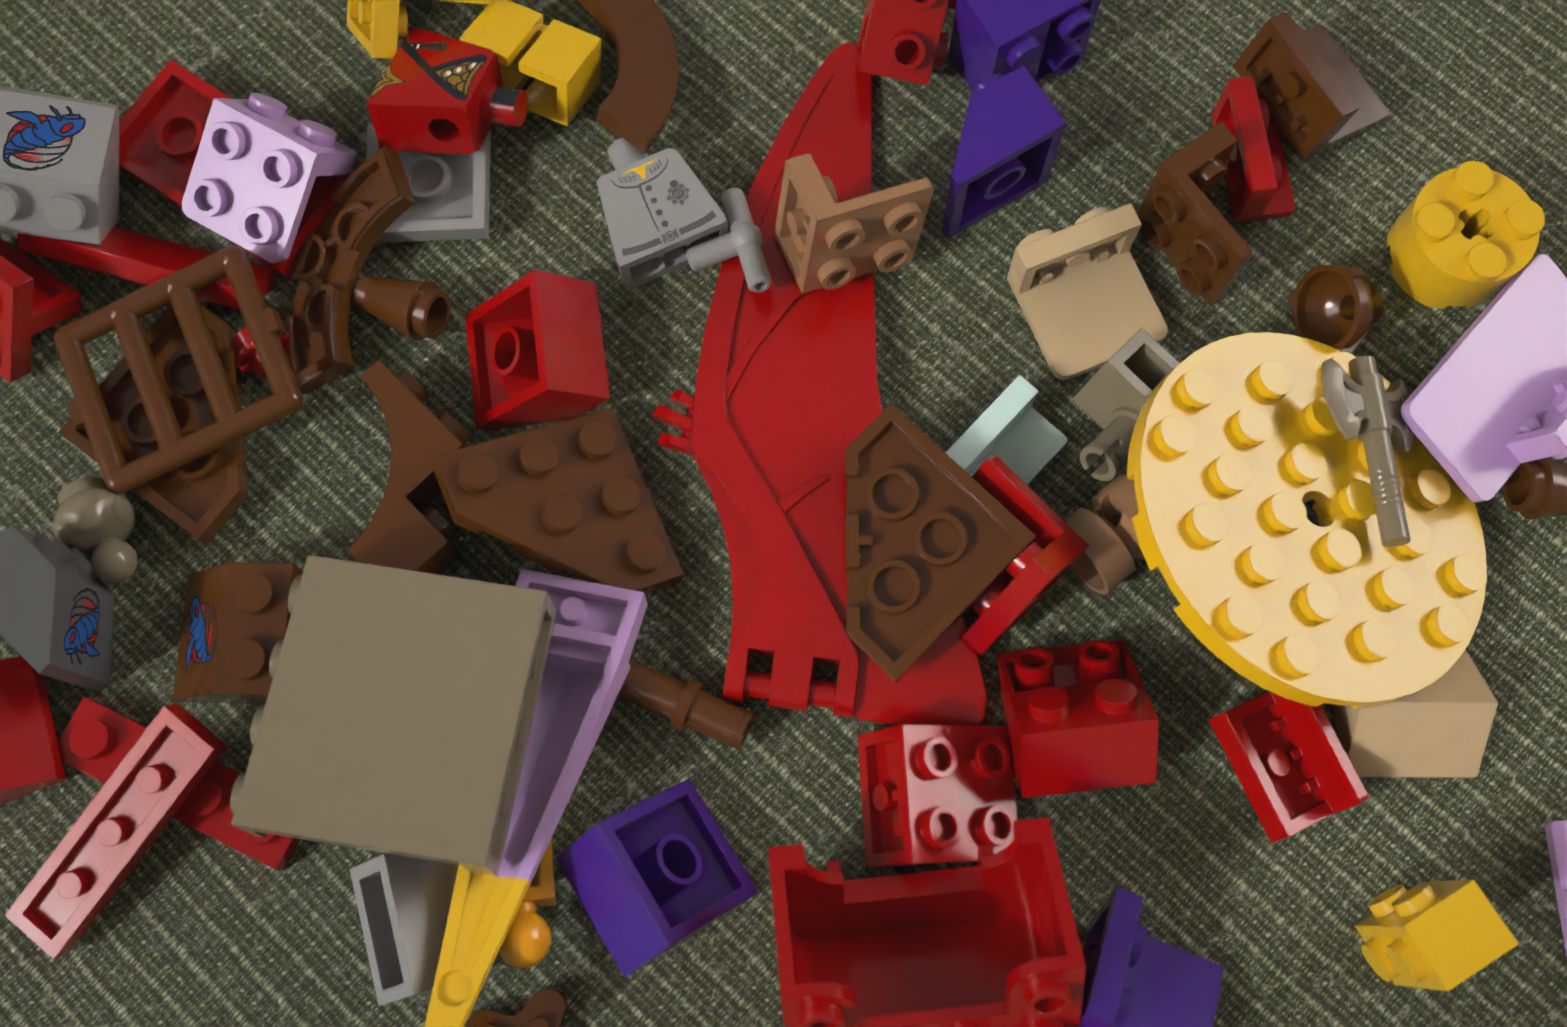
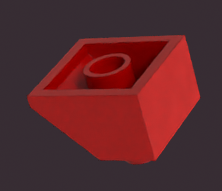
[465,269,610,431]

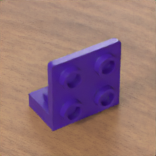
[1079,887,1223,1027]

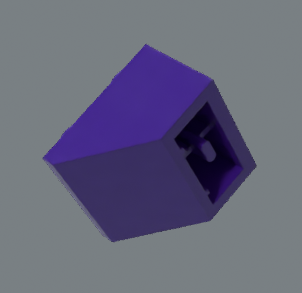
[948,0,1101,92]

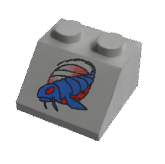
[0,86,119,245]

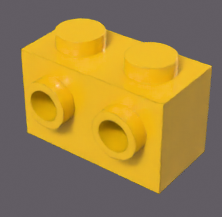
[1354,879,1519,991]

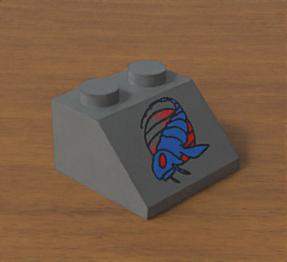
[0,524,115,693]

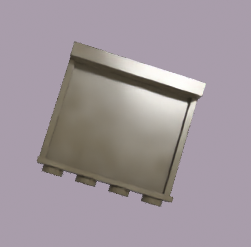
[230,555,557,876]

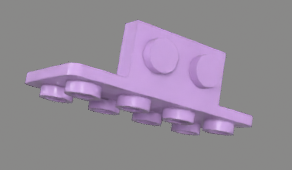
[1401,254,1567,502]

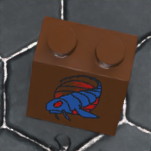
[172,562,303,705]

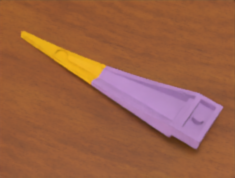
[424,569,648,1027]

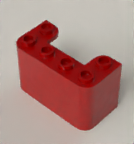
[768,817,1086,1027]

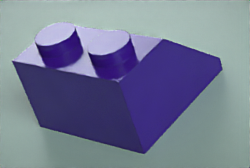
[941,65,1066,239]
[556,779,758,977]

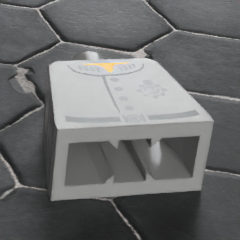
[596,138,729,291]

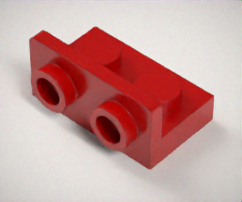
[1211,76,1296,223]

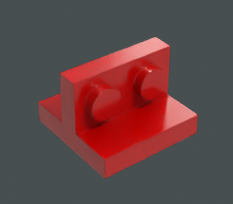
[0,238,81,383]

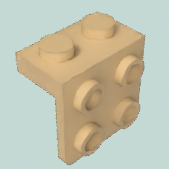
[1007,203,1168,380]

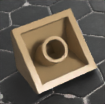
[1334,649,1498,778]

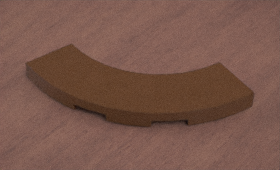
[576,0,679,154]
[285,146,416,394]

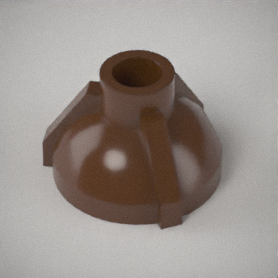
[1288,264,1384,353]

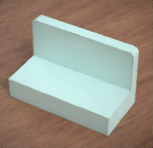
[945,374,1067,486]

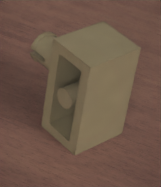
[1073,328,1180,481]

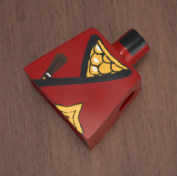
[366,27,528,154]

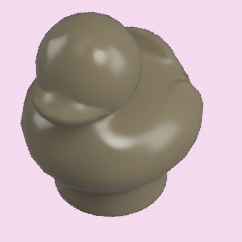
[52,477,138,584]

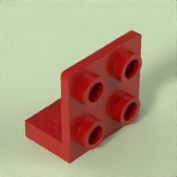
[962,456,1089,655]
[857,725,1018,868]

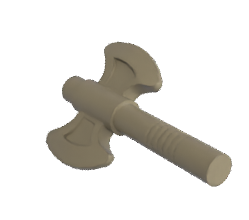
[1321,356,1415,547]

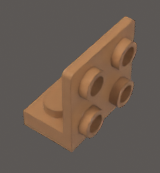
[774,153,934,294]

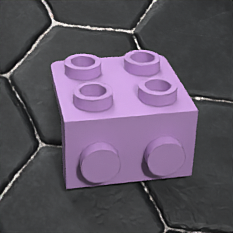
[182,93,357,263]

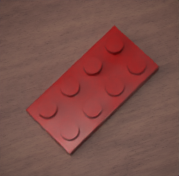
[119,60,351,280]

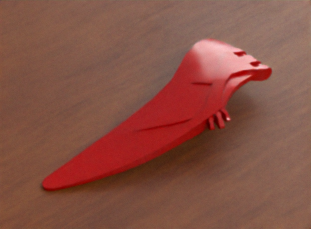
[653,43,987,726]

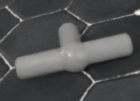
[686,188,772,292]

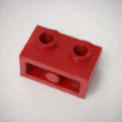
[854,0,957,85]

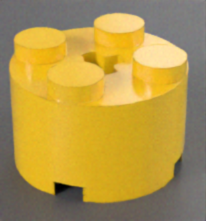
[1387,161,1545,310]

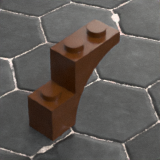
[347,359,471,575]

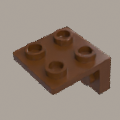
[1233,12,1390,160]
[1137,122,1252,306]

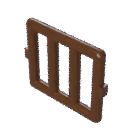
[54,245,303,494]

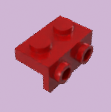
[1208,691,1368,843]

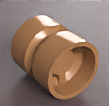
[1064,474,1146,595]

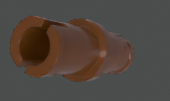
[620,662,755,750]

